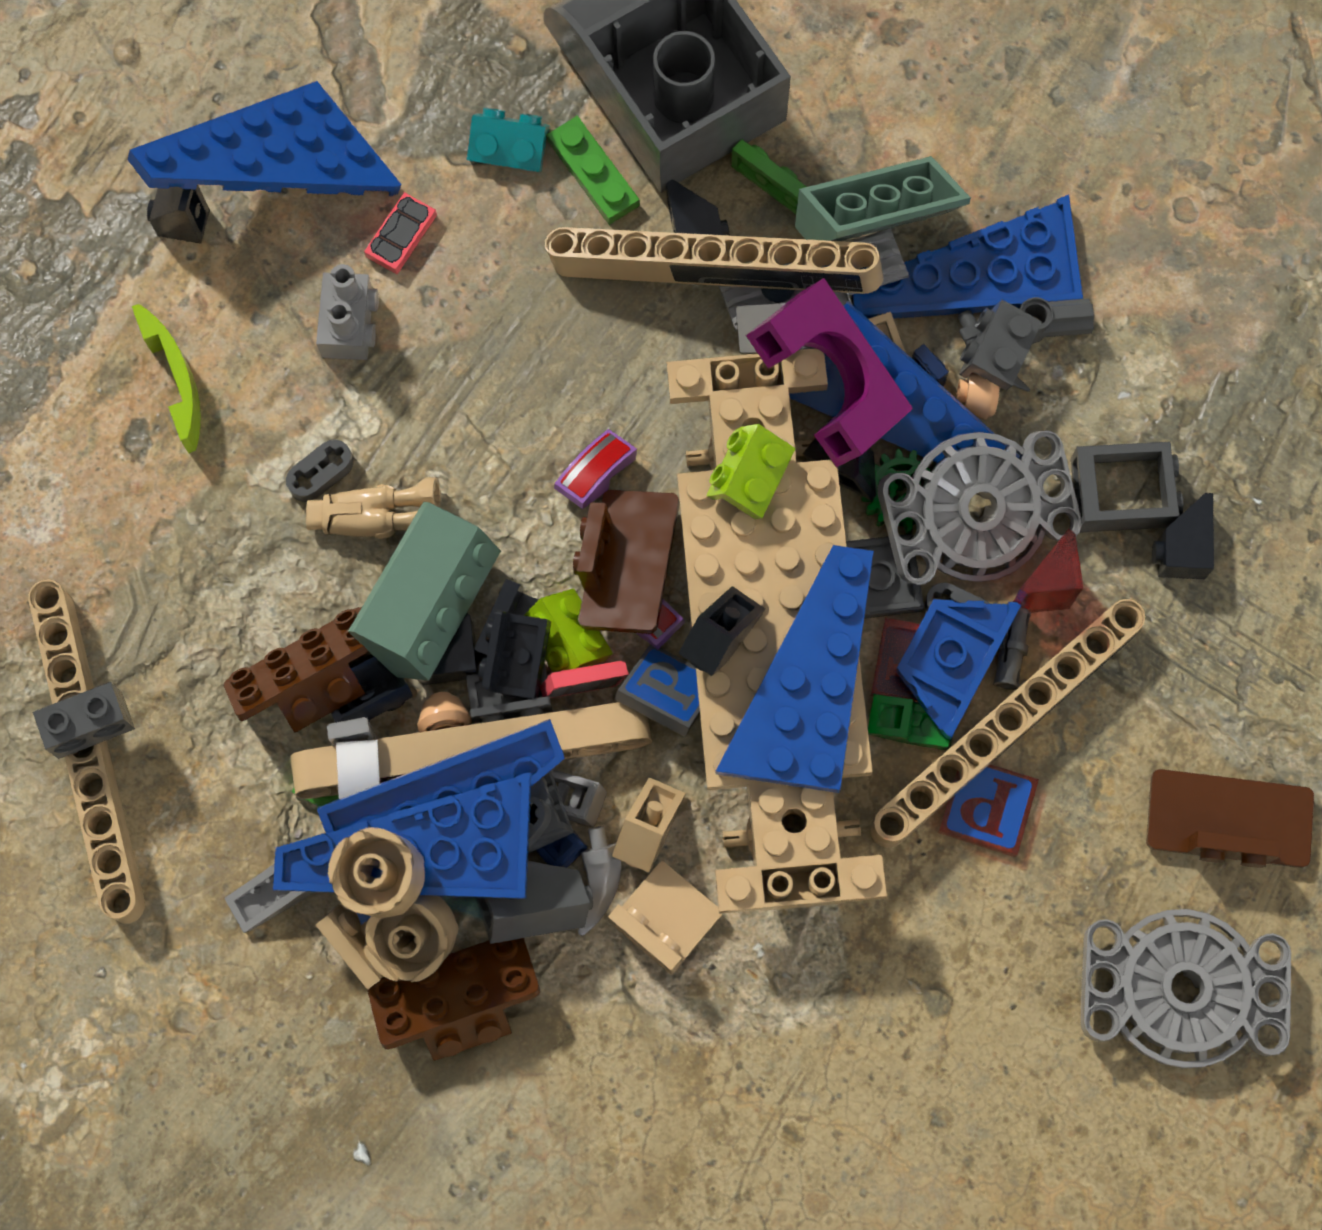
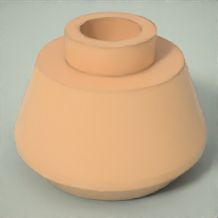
[957,372,1000,420]
[417,692,472,732]

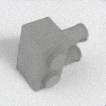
[316,264,379,360]

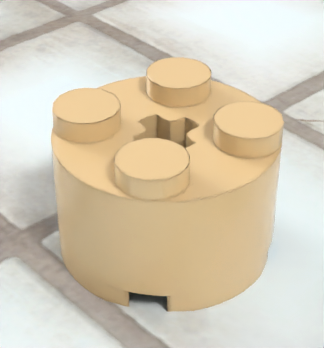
[328,827,425,918]
[365,895,458,982]

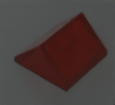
[1013,529,1084,613]

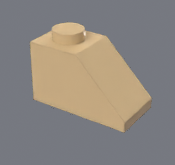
[612,777,686,872]

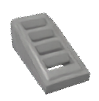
[551,769,607,827]

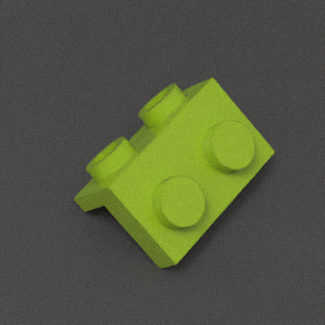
[707,424,796,519]
[523,588,613,672]

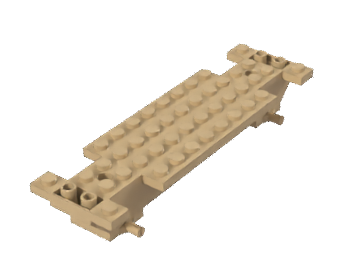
[667,348,887,914]

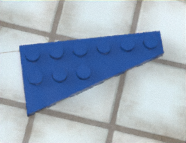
[789,301,1019,463]

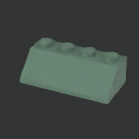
[795,156,971,241]
[348,502,501,681]

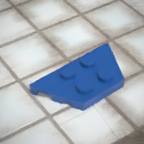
[896,599,1021,740]

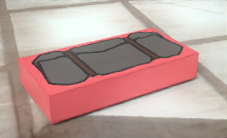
[364,192,437,274]
[540,661,629,698]

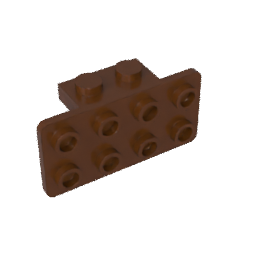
[573,490,680,634]
[223,607,369,733]
[1146,769,1314,868]
[367,938,540,1061]

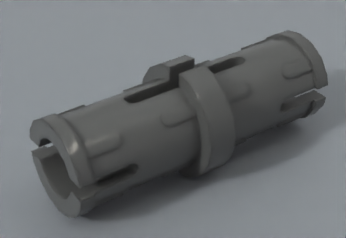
[993,608,1031,690]

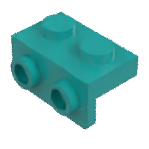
[467,108,551,172]

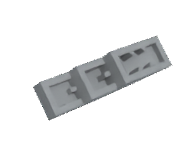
[224,833,326,933]

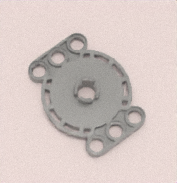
[877,431,1082,585]
[1080,909,1291,1068]

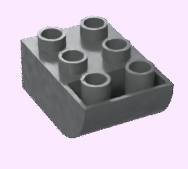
[543,0,791,193]

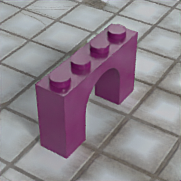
[746,278,913,468]

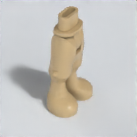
[306,477,441,539]

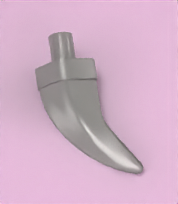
[578,826,621,936]

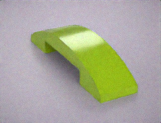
[132,304,201,453]

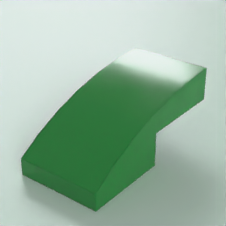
[868,694,953,750]

